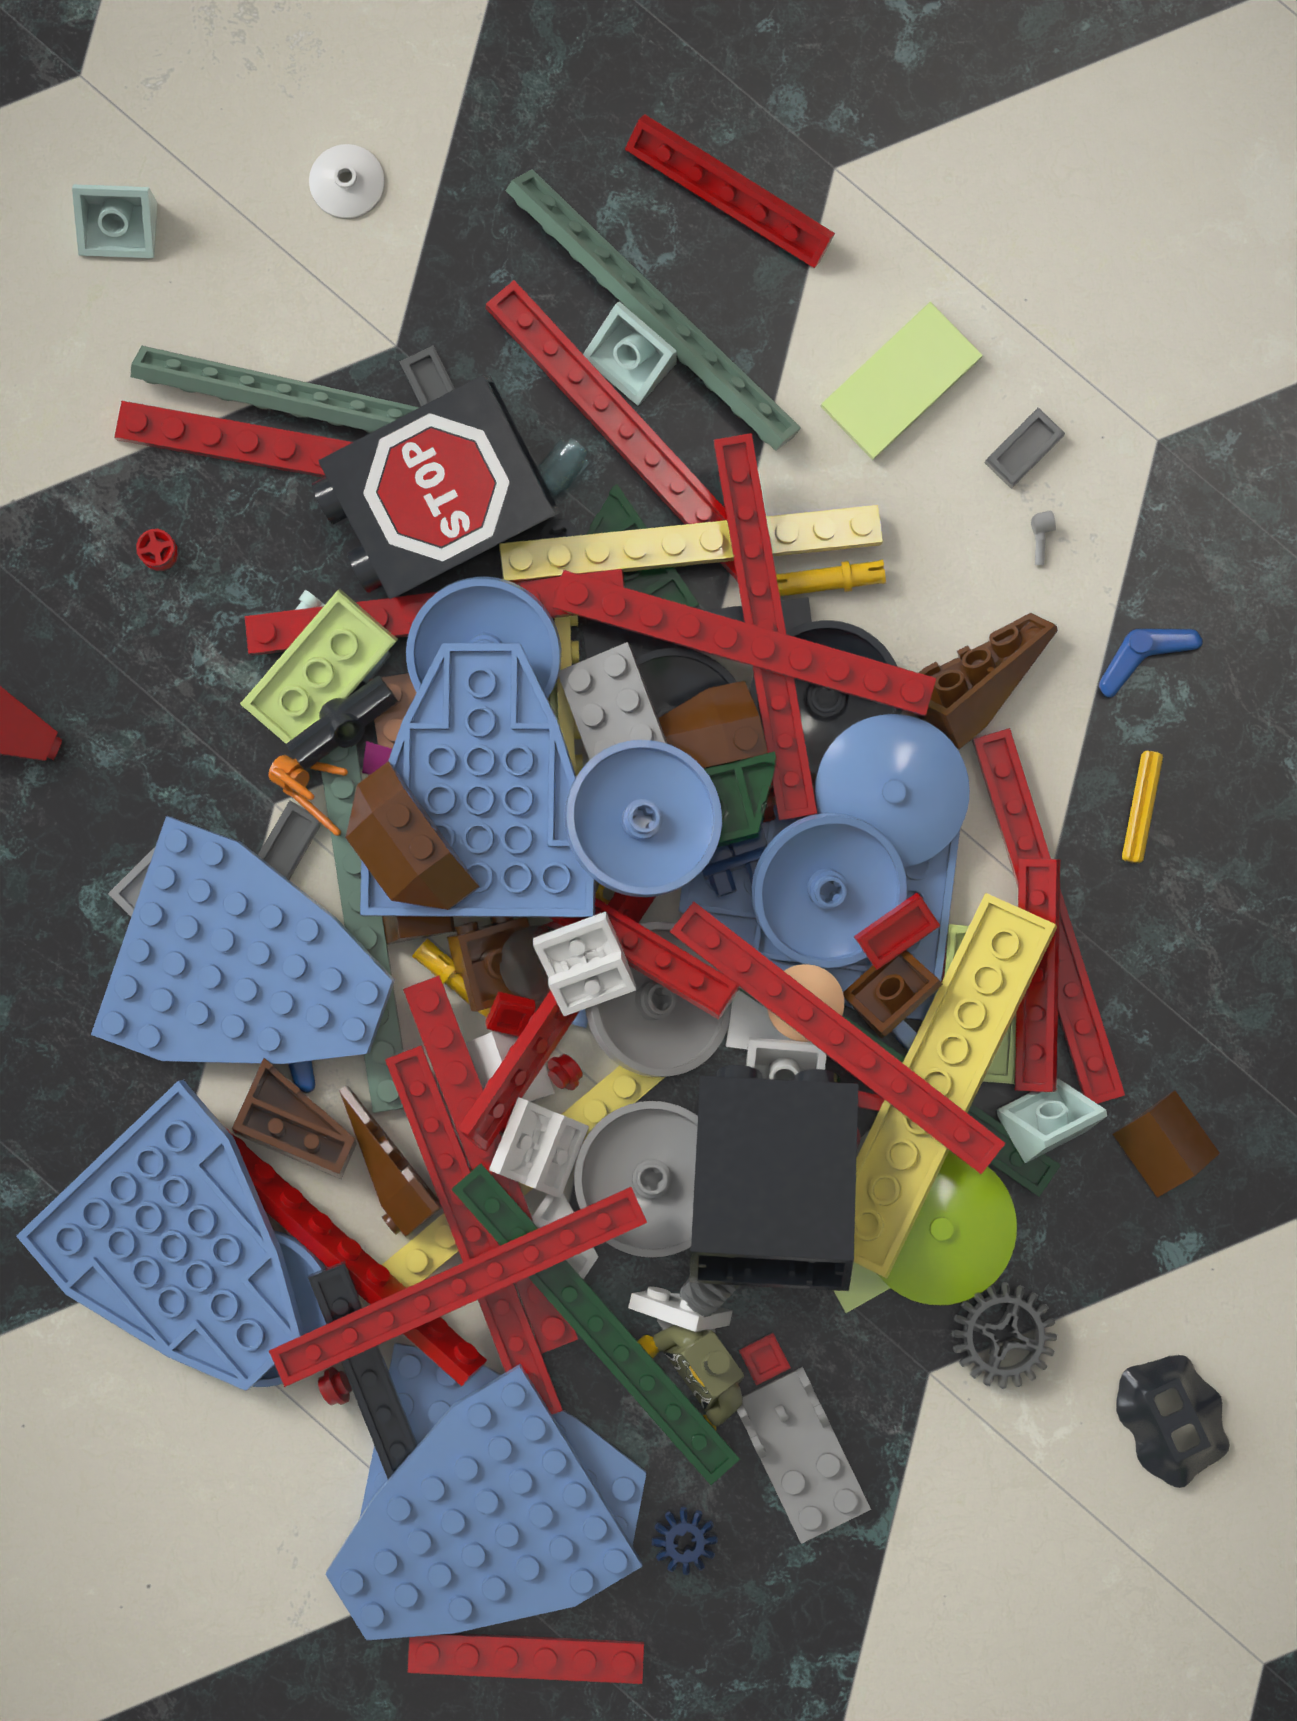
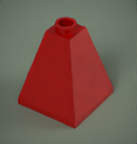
[0,686,62,761]

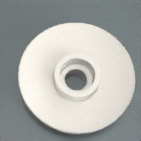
[309,144,384,219]

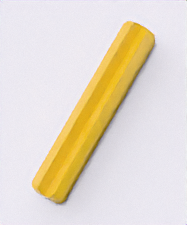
[1122,751,1163,863]

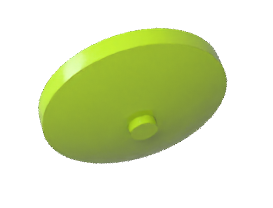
[876,1150,1017,1305]

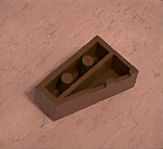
[232,1058,357,1179]

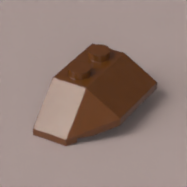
[345,761,480,910]

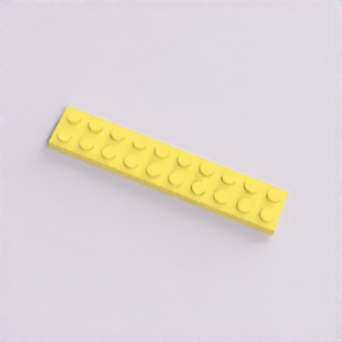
[854,893,1057,1278]

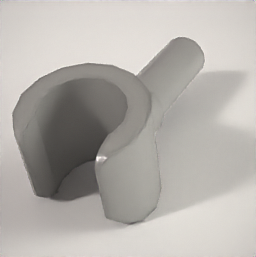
[1031,511,1056,565]

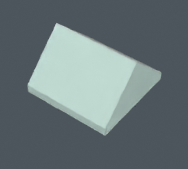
[72,184,157,258]
[583,302,677,406]
[997,1078,1107,1163]

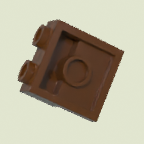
[447,917,546,1012]

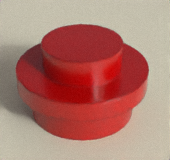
[548,1054,583,1090]
[318,1367,352,1406]

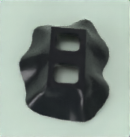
[1116,1355,1230,1488]

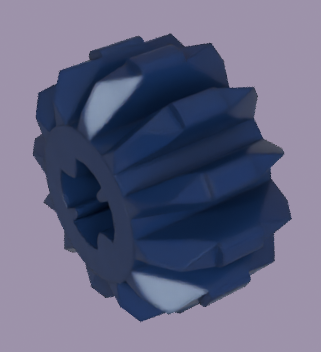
[652,1506,718,1575]

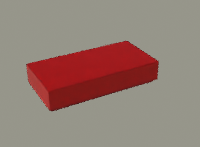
[854,893,940,970]

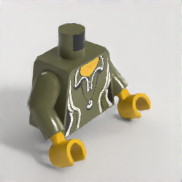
[638,1324,744,1430]

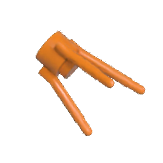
[269,755,348,836]

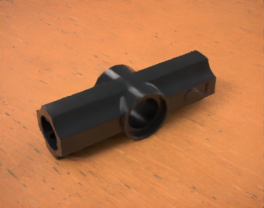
[286,675,399,770]

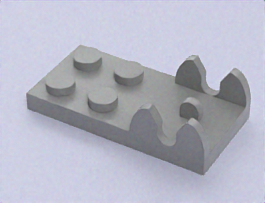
[737,1367,871,1544]

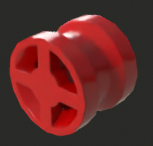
[136,529,178,571]

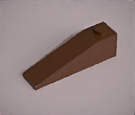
[916,613,1058,749]
[658,681,768,768]
[339,1086,442,1237]

